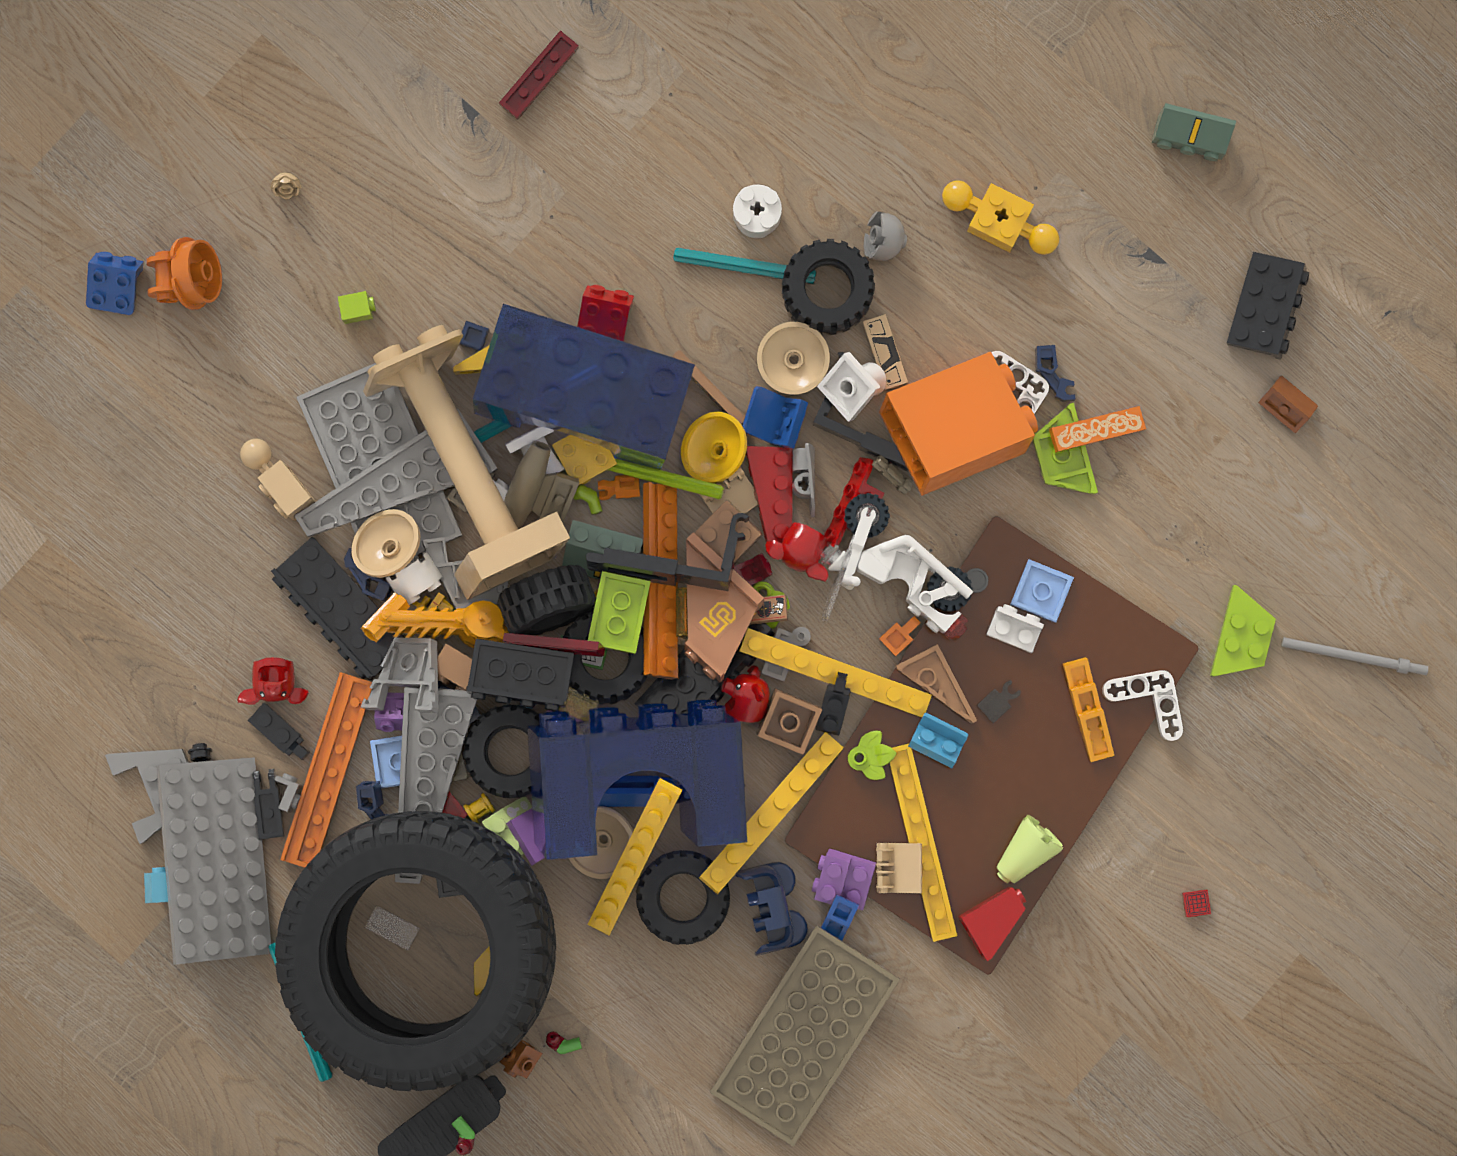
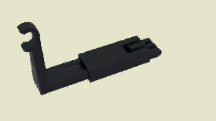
[813,352,910,473]
[586,513,749,591]

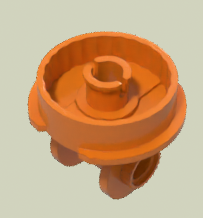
[146,237,222,310]

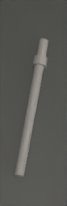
[1281,637,1428,675]

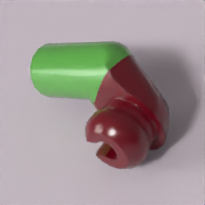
[546,1031,582,1054]
[452,1116,475,1156]

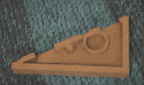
[895,644,977,724]

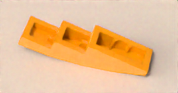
[1063,657,1115,762]

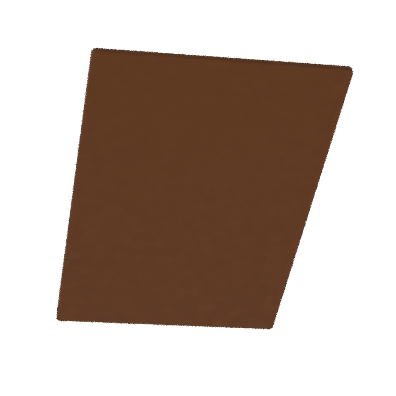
[785,516,1199,975]

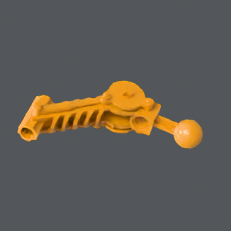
[361,593,509,648]

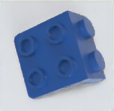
[86,252,144,315]
[742,386,808,449]

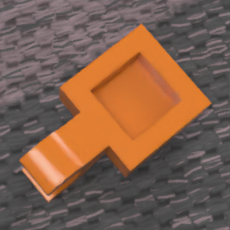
[598,475,640,500]
[879,616,921,657]

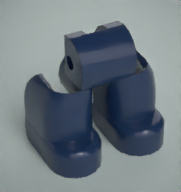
[735,862,808,956]

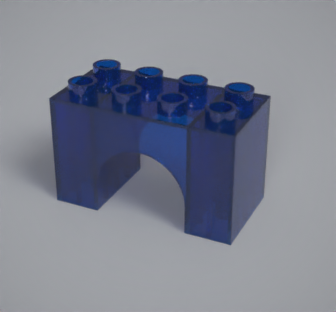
[473,304,695,470]
[527,700,747,860]

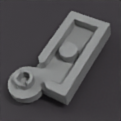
[761,627,811,682]

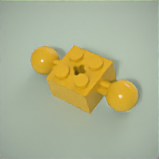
[942,180,1059,255]

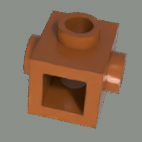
[499,1040,543,1079]

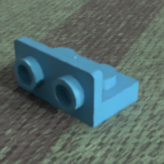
[908,713,968,768]

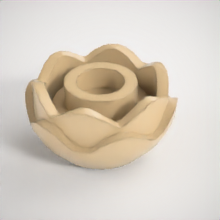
[270,173,301,199]

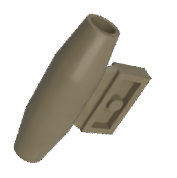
[504,441,579,529]

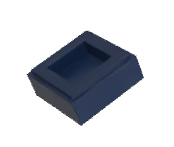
[459,321,489,352]

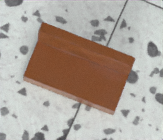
[1258,376,1318,434]

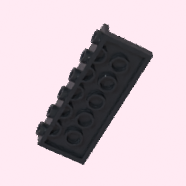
[271,536,405,680]
[635,623,775,742]

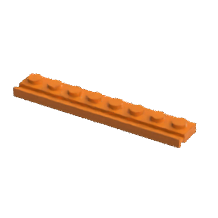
[643,482,678,679]
[280,672,373,868]

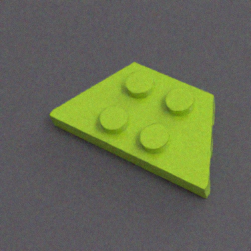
[1032,403,1098,495]
[1210,585,1276,677]

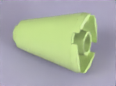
[997,815,1063,883]

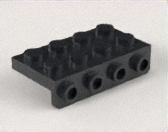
[1227,252,1310,360]
[466,639,574,711]

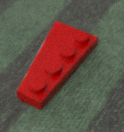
[745,446,793,543]

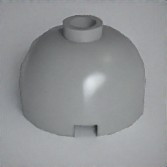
[864,211,907,261]

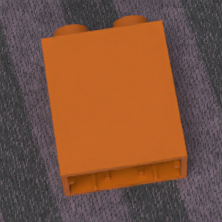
[879,352,1038,496]

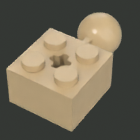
[240,439,316,521]

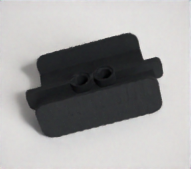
[378,1075,506,1156]

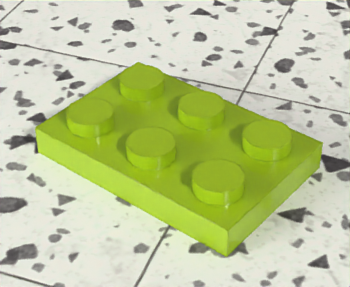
[588,571,651,654]

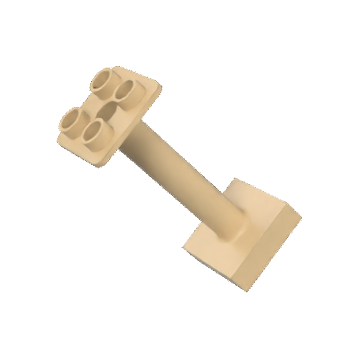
[363,325,570,600]

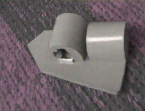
[792,443,815,517]

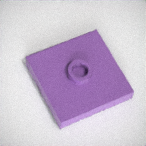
[506,801,564,866]

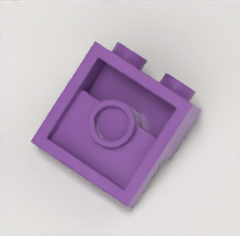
[812,848,876,910]

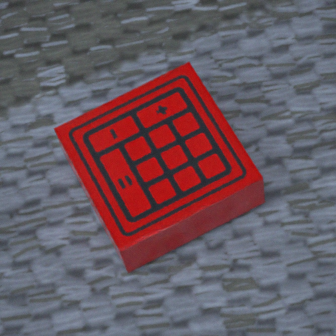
[1182,890,1211,917]

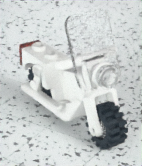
[820,493,973,640]

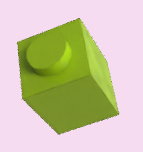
[338,291,376,324]

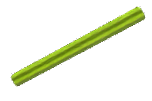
[608,458,724,499]

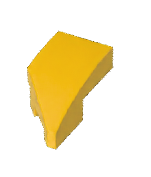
[473,947,490,997]

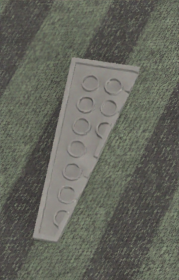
[294,409,498,537]
[395,686,477,884]

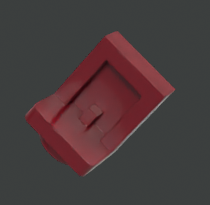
[733,553,773,586]

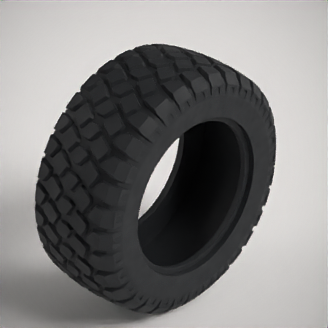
[275,811,556,1091]

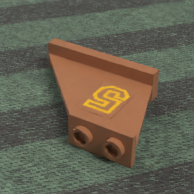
[684,532,764,682]

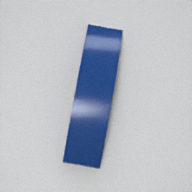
[821,895,859,941]

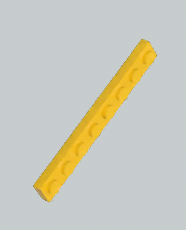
[739,628,932,717]
[699,732,844,894]
[889,744,957,942]
[587,778,682,936]

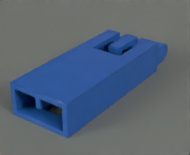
[585,776,677,807]

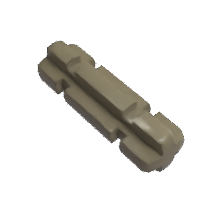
[872,456,913,494]

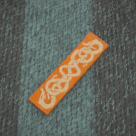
[1049,406,1146,453]

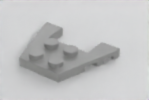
[422,537,508,610]
[361,638,438,713]
[105,749,189,844]

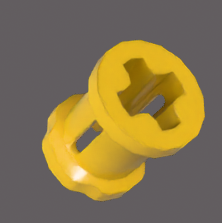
[463,793,496,823]

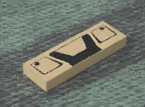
[862,314,908,391]

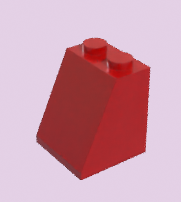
[958,886,1026,961]

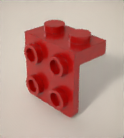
[576,285,634,349]

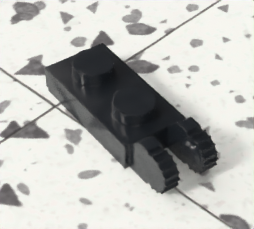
[253,769,285,840]

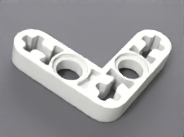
[991,351,1049,414]
[1102,671,1183,741]

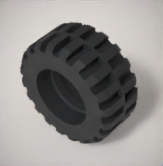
[782,239,875,335]
[498,564,596,635]
[563,610,647,705]
[463,704,559,799]
[636,850,730,945]

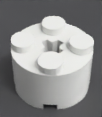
[733,185,782,238]
[385,551,442,605]

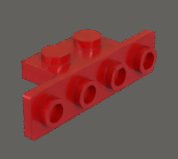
[824,457,884,549]

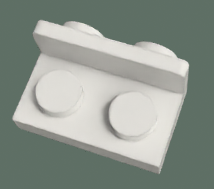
[986,604,1044,653]

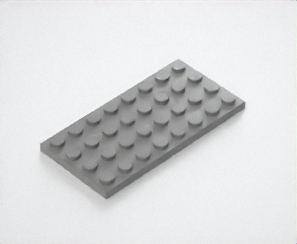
[297,363,463,557]
[157,757,271,965]

